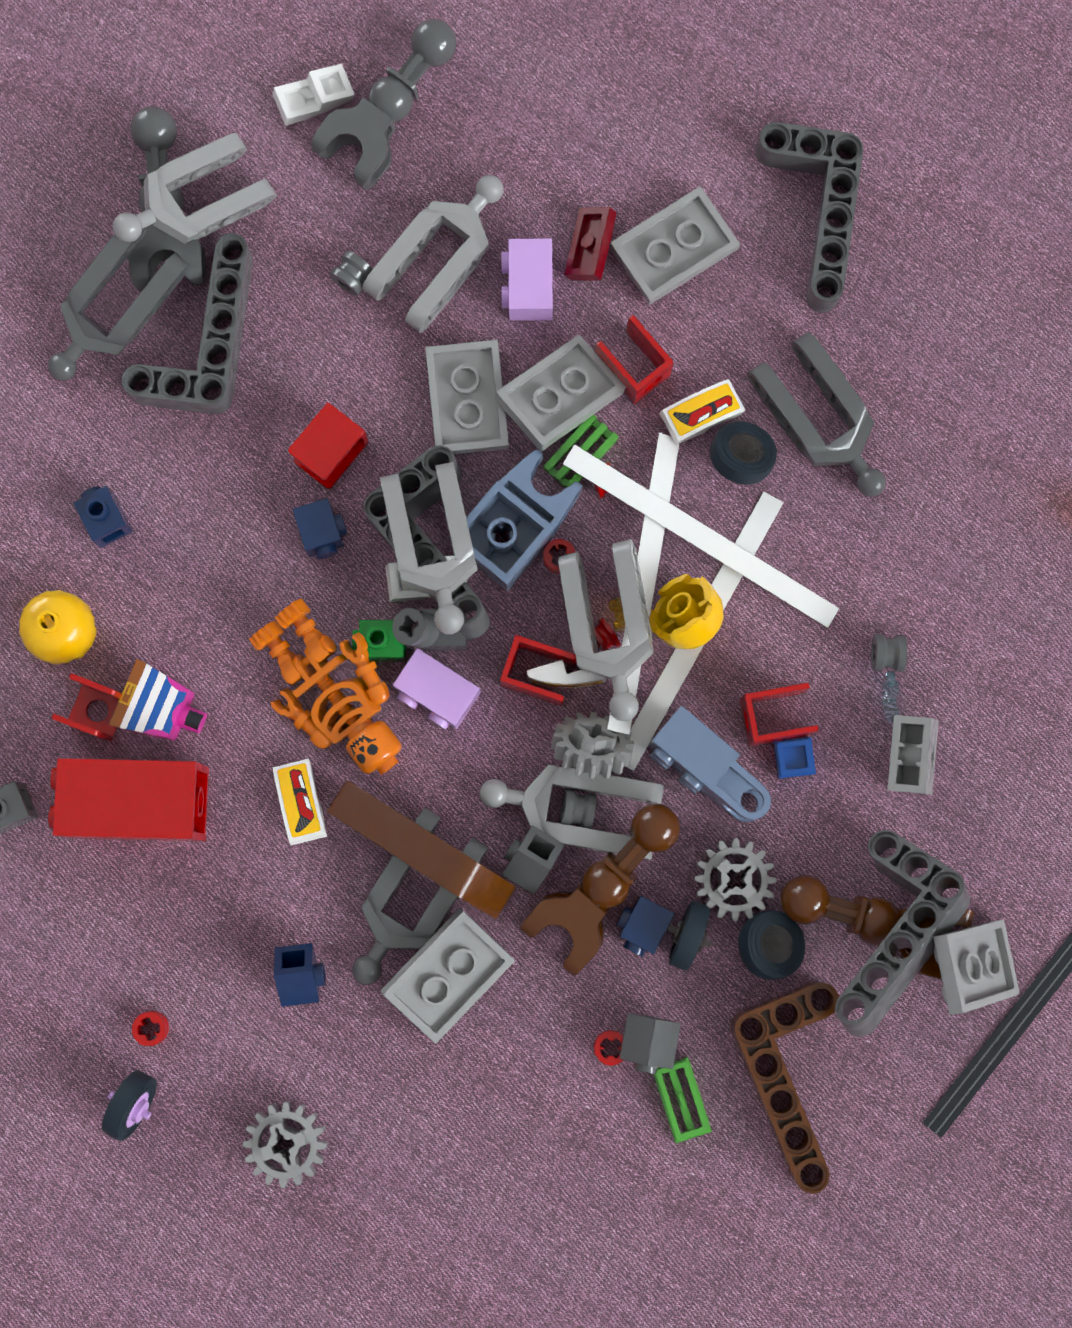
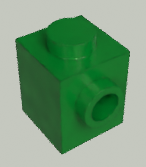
[352,620,406,662]

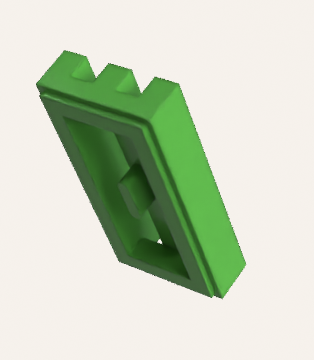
[543,415,619,488]
[653,1057,712,1143]

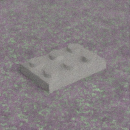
[610,186,740,305]
[494,334,626,452]
[425,340,509,455]
[380,908,515,1044]
[933,919,1020,1015]

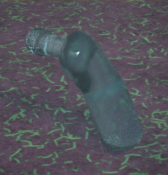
[882,671,900,723]

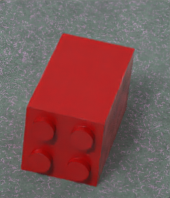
[48,758,209,841]

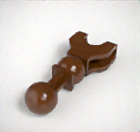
[520,803,680,976]
[781,875,975,980]

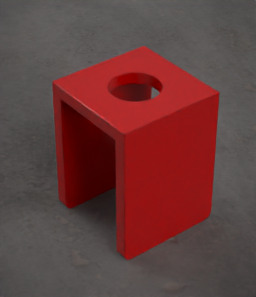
[595,315,674,405]
[288,402,369,490]
[500,634,577,706]
[51,673,122,742]
[739,683,819,746]

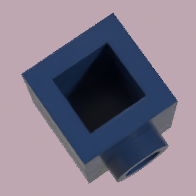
[73,486,134,548]
[292,498,348,559]
[616,896,675,957]
[274,943,326,1007]

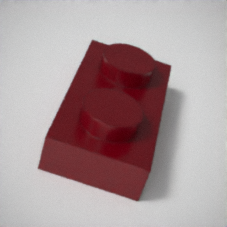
[564,207,617,281]

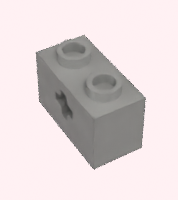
[887,715,939,795]

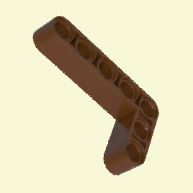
[327,780,516,919]
[731,981,839,1194]

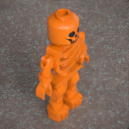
[248,598,402,775]

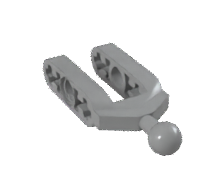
[112,133,277,244]
[362,175,504,333]
[380,462,477,634]
[558,539,654,721]
[479,765,664,860]

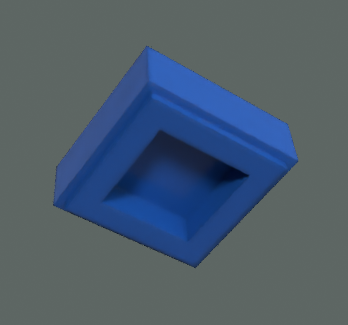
[773,737,816,779]

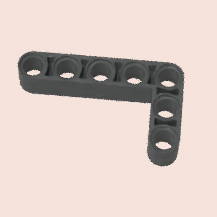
[756,122,863,313]
[121,233,253,414]
[364,445,490,638]
[835,830,970,1037]

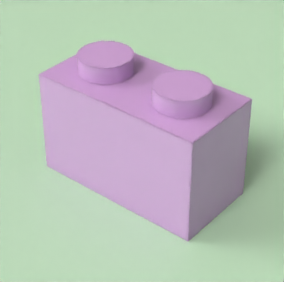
[501,239,553,321]
[393,648,481,730]

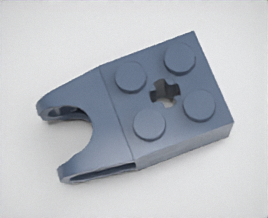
[449,450,583,592]
[648,705,771,822]

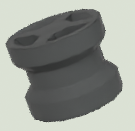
[329,251,373,296]
[393,608,440,649]
[871,634,907,672]
[559,789,596,829]

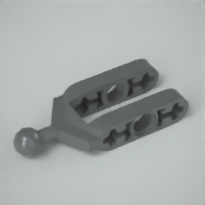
[48,228,190,381]
[747,332,886,497]
[352,807,489,985]

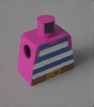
[109,659,207,741]

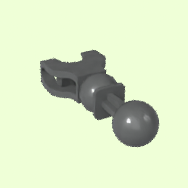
[312,19,457,189]
[128,106,207,292]

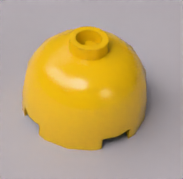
[649,574,724,650]
[19,590,97,665]

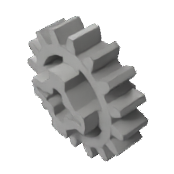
[551,712,634,779]
[693,838,777,921]
[243,1101,328,1188]

